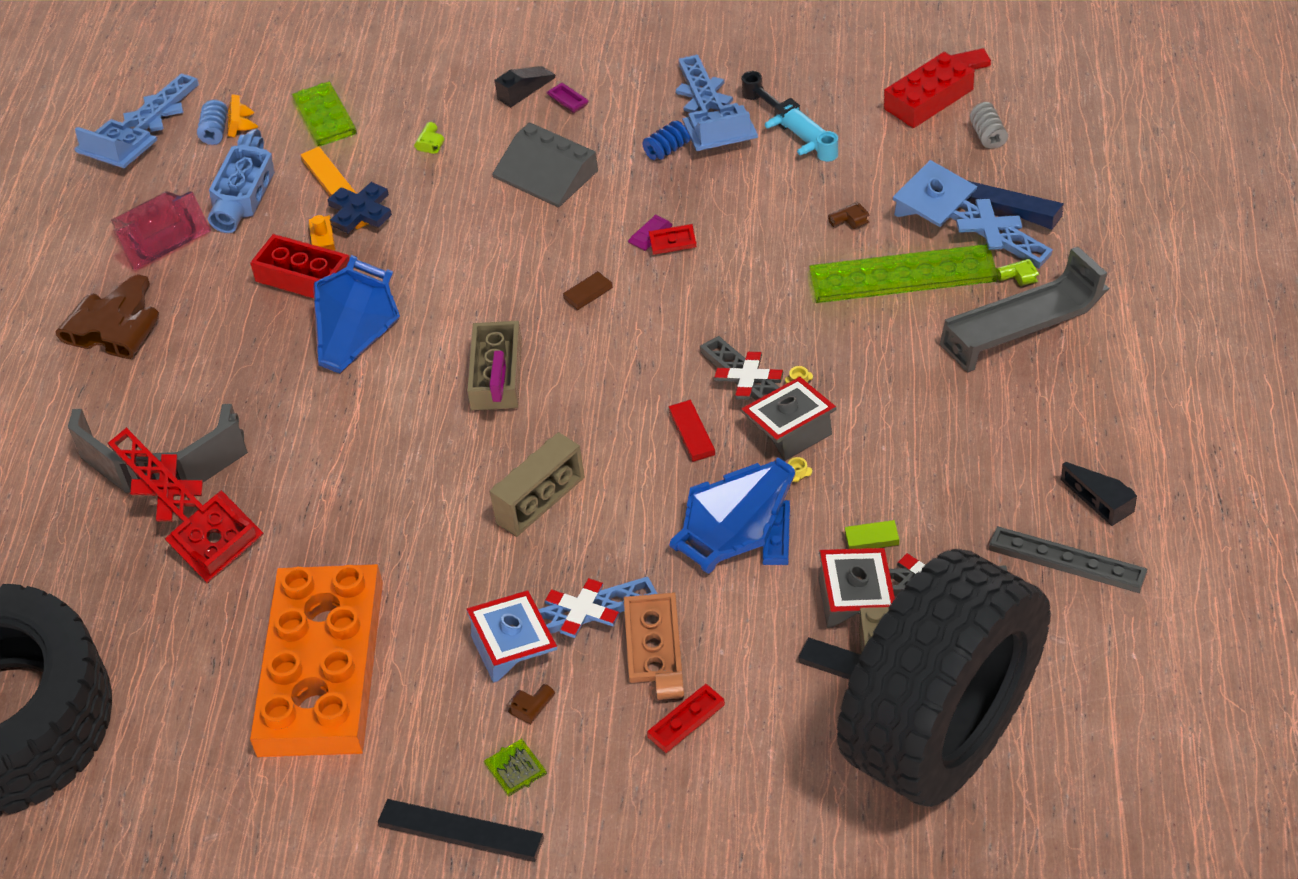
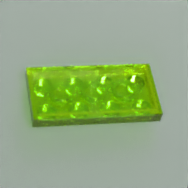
[292,81,357,147]

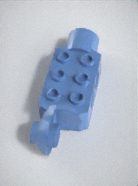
[208,129,275,233]

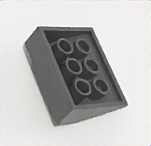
[492,122,598,208]

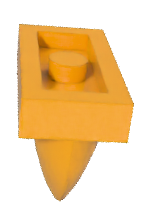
[227,94,258,137]

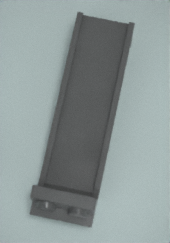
[940,247,1110,373]

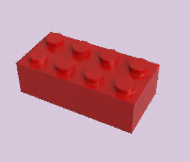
[884,51,975,128]
[250,234,350,298]

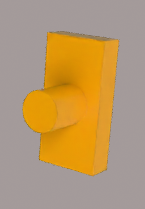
[308,215,335,251]

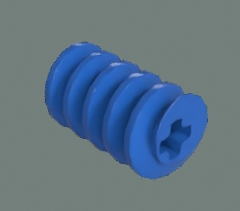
[642,121,690,160]

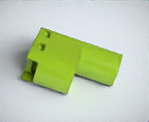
[414,122,445,154]
[996,259,1039,287]

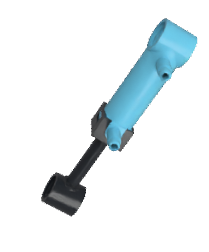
[741,71,838,162]

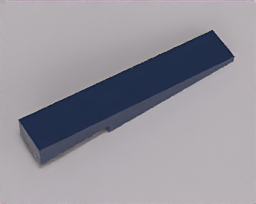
[935,181,1064,230]

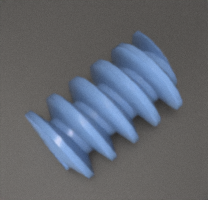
[197,100,228,145]

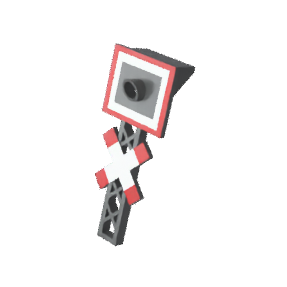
[700,336,837,461]
[818,548,1007,628]

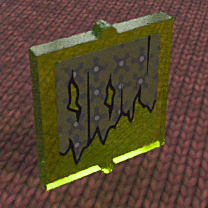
[484,739,547,796]

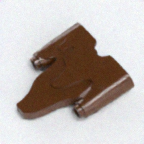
[56,274,159,359]

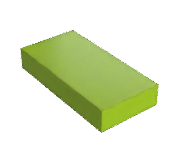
[845,520,899,549]

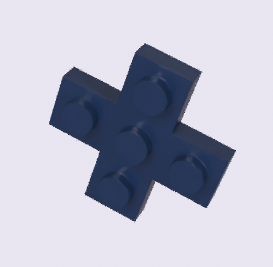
[327,182,392,233]

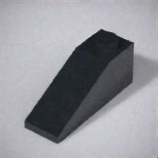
[494,66,556,108]
[1061,462,1137,526]

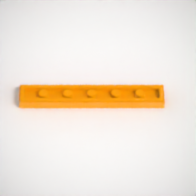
[300,146,368,230]

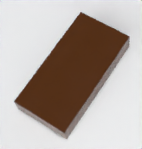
[563,271,613,310]

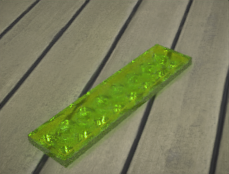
[809,244,998,303]

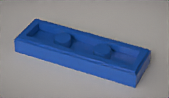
[763,500,790,565]

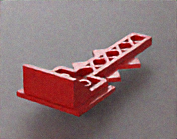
[108,427,264,583]

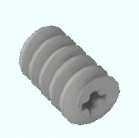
[970,102,1008,149]

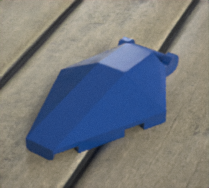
[313,255,400,374]
[669,457,795,574]

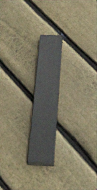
[989,526,1148,593]

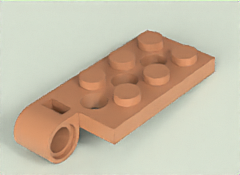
[624,592,684,700]

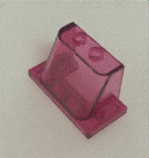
[111,191,211,270]

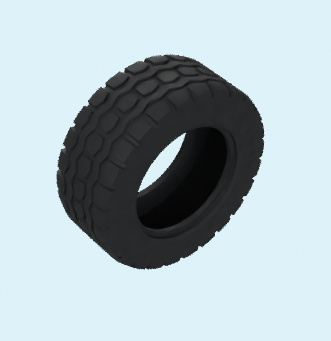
[837,549,1051,807]
[0,584,112,816]

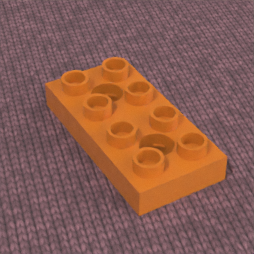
[250,564,383,757]

